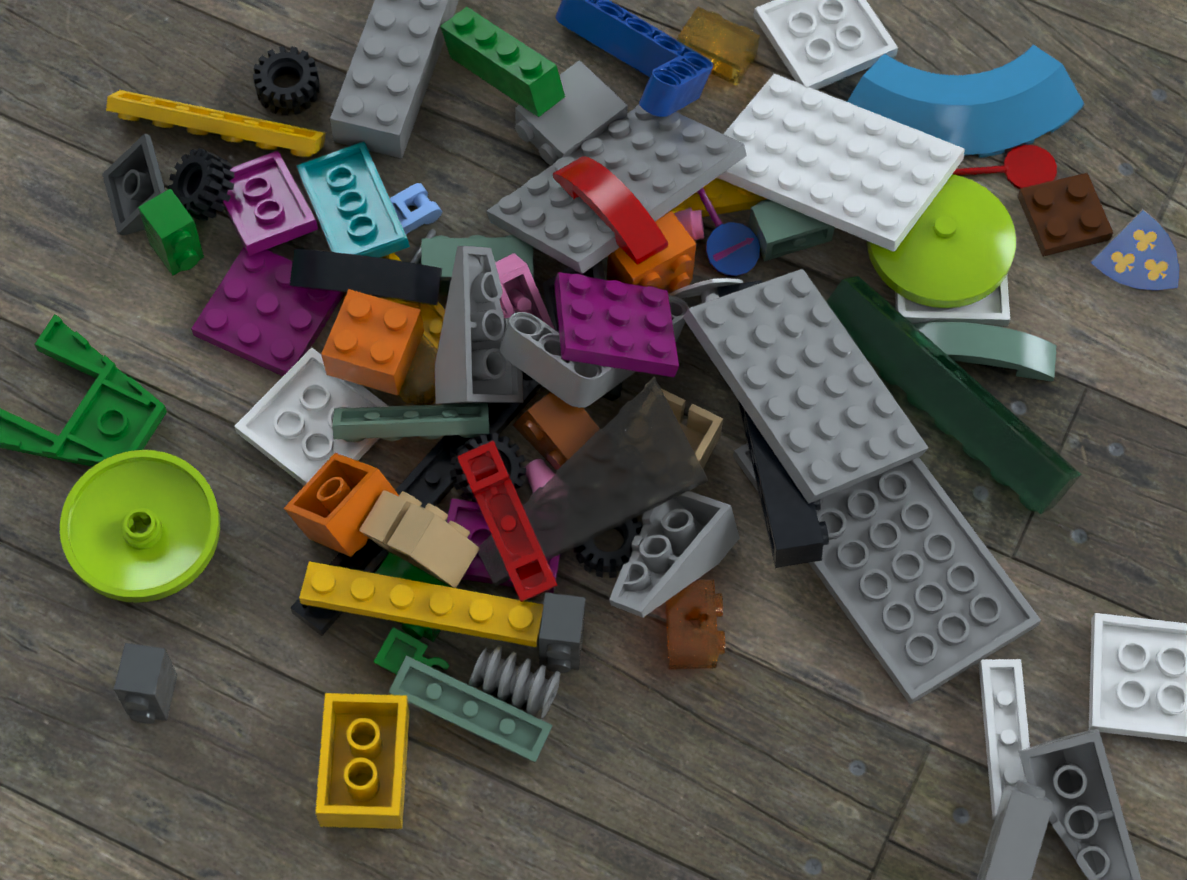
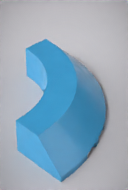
[847,45,1084,158]

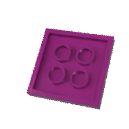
[191,247,345,376]
[554,272,679,377]

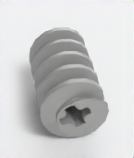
[469,645,560,720]

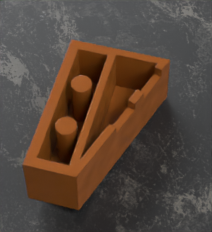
[513,392,636,507]

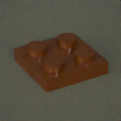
[1017,172,1114,257]

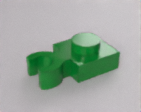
[373,627,449,675]

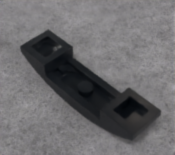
[289,249,442,306]

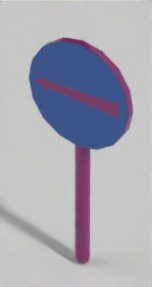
[697,188,760,277]

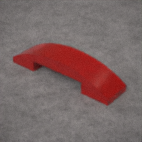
[553,156,669,265]
[457,441,558,602]

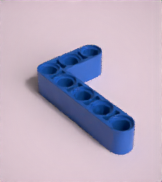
[555,0,713,117]

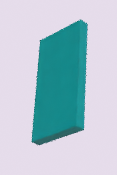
[296,141,410,258]

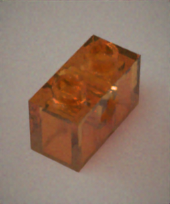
[665,580,725,669]

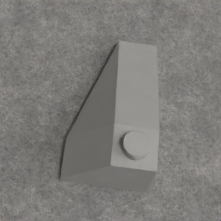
[435,246,523,404]
[609,484,740,617]
[1018,728,1141,880]

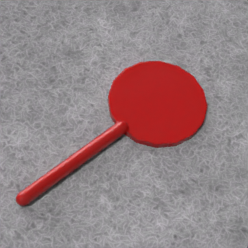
[953,144,1057,189]

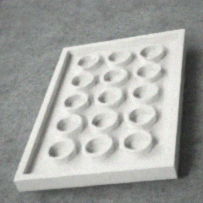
[717,73,965,252]

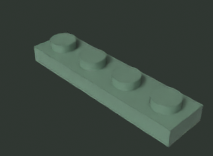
[332,403,489,442]
[389,656,553,763]

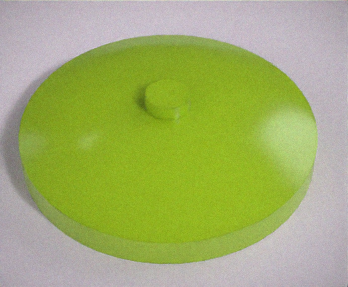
[867,174,1016,308]
[60,450,220,603]

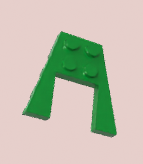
[0,314,167,467]

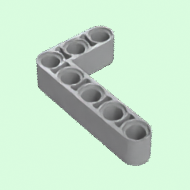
[500,295,689,407]

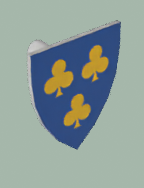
[1090,209,1180,290]

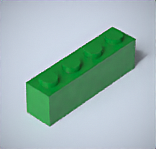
[440,7,565,117]

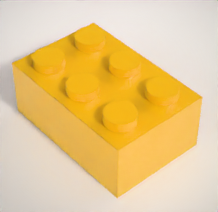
[315,693,410,829]

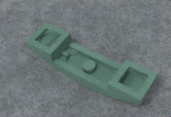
[904,322,1057,381]

